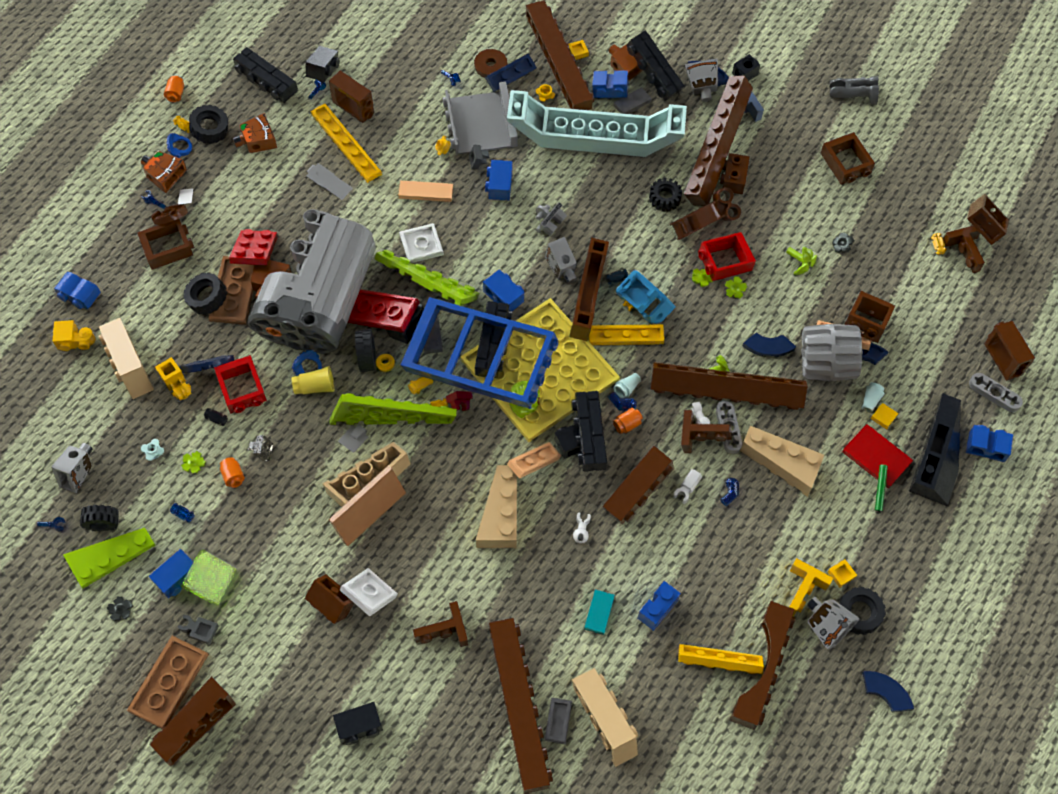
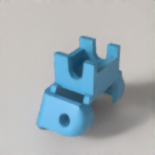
[616,269,676,324]

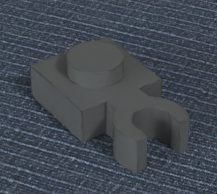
[178,615,219,645]

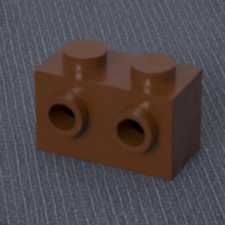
[720,153,750,194]
[304,574,354,624]

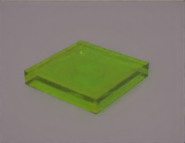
[181,549,237,606]

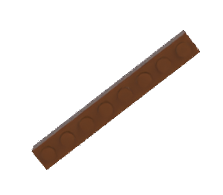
[526,0,594,110]
[684,76,753,206]
[651,362,808,410]
[489,618,553,794]

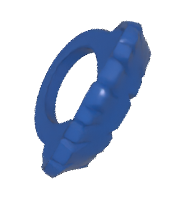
[167,133,192,158]
[292,350,322,376]

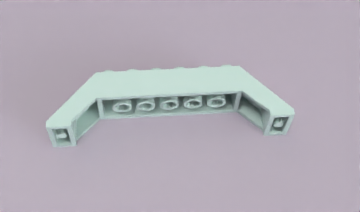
[507,90,687,157]

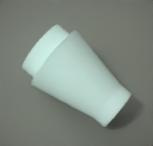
[613,373,641,398]
[862,382,885,412]

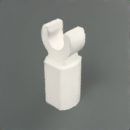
[673,469,702,504]

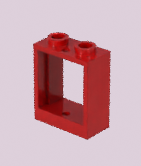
[698,232,756,281]
[214,355,267,414]

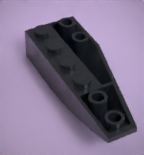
[909,393,961,506]

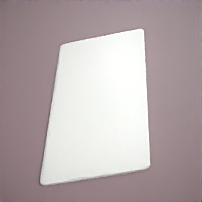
[178,189,193,204]

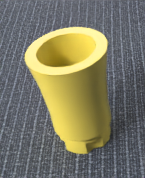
[292,366,335,395]

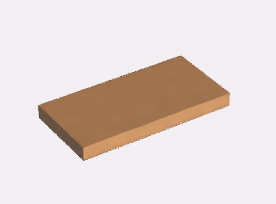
[208,256,254,325]
[329,466,406,546]
[127,636,209,729]

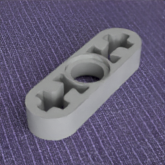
[969,373,1023,412]
[716,400,743,454]

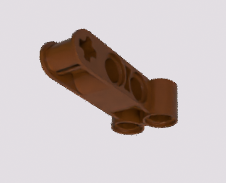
[670,187,741,240]

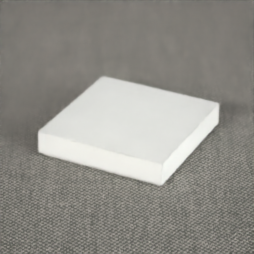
[399,223,444,263]
[340,568,398,616]

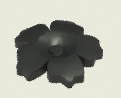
[832,232,855,254]
[107,596,133,621]

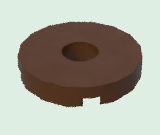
[474,49,508,78]
[151,204,188,225]

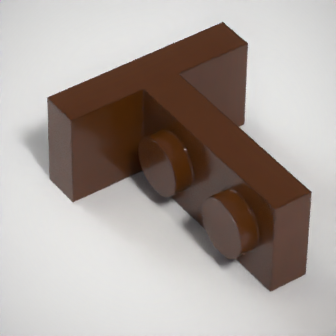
[943,226,985,273]
[681,410,732,454]
[413,601,468,647]

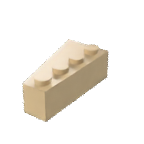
[323,442,411,507]
[572,668,638,767]

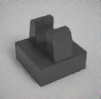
[469,145,489,170]

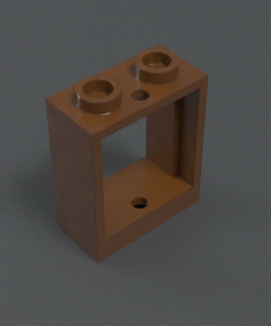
[329,70,374,123]
[820,132,875,184]
[967,194,1009,245]
[137,219,195,270]
[845,291,896,343]
[984,321,1035,381]

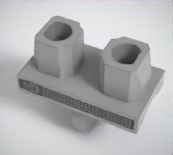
[536,202,567,236]

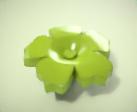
[692,268,713,287]
[725,276,747,299]
[181,451,206,474]

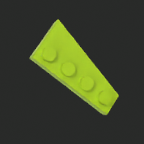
[63,527,156,589]

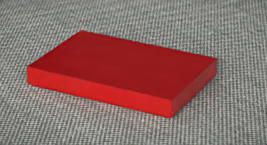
[842,424,913,489]

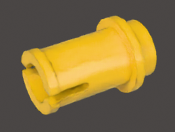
[408,377,433,394]

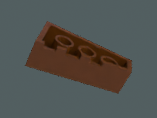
[603,446,674,525]
[149,676,236,766]

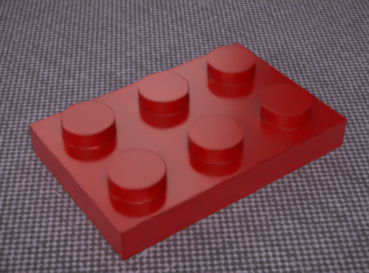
[229,229,277,265]

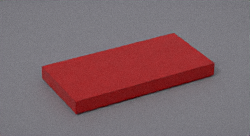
[347,289,420,332]

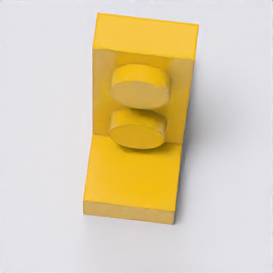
[789,558,833,616]

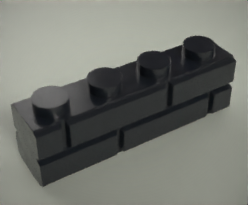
[626,30,685,101]
[233,47,298,103]
[475,301,513,378]
[571,391,607,472]

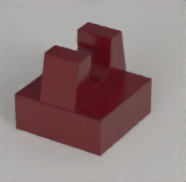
[446,391,473,411]

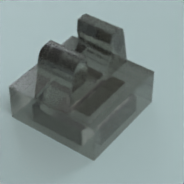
[248,435,273,461]

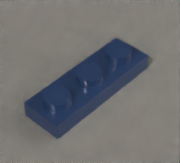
[485,53,537,92]

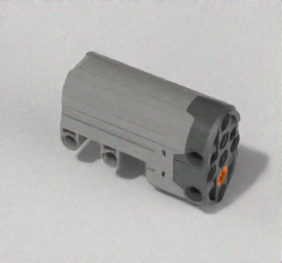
[248,209,376,354]

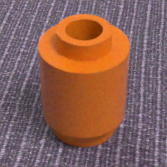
[164,76,185,102]
[613,408,643,434]
[220,457,245,488]

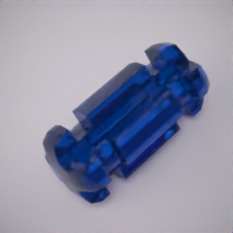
[170,503,195,523]

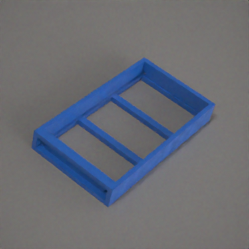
[401,297,559,409]

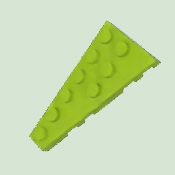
[374,250,480,306]
[330,393,457,425]

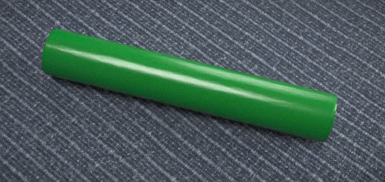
[875,465,888,512]

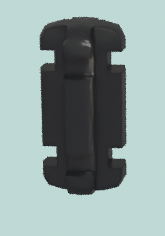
[606,269,628,285]
[204,408,228,426]

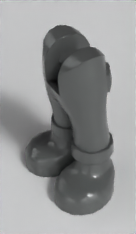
[830,76,879,105]

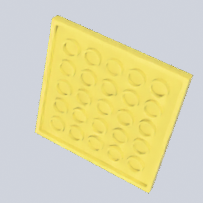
[460,298,620,442]

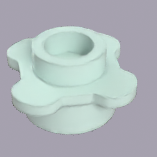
[141,439,164,461]

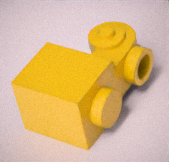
[53,320,96,351]
[155,357,192,401]

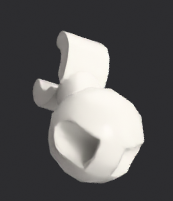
[691,402,710,424]
[573,512,591,543]

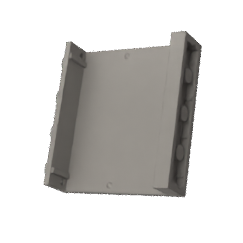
[442,82,518,155]

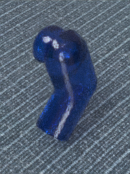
[608,392,637,411]
[720,477,739,506]

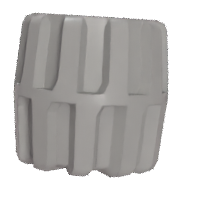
[801,324,862,381]

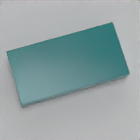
[584,589,615,635]

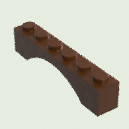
[569,237,609,341]
[730,601,796,730]

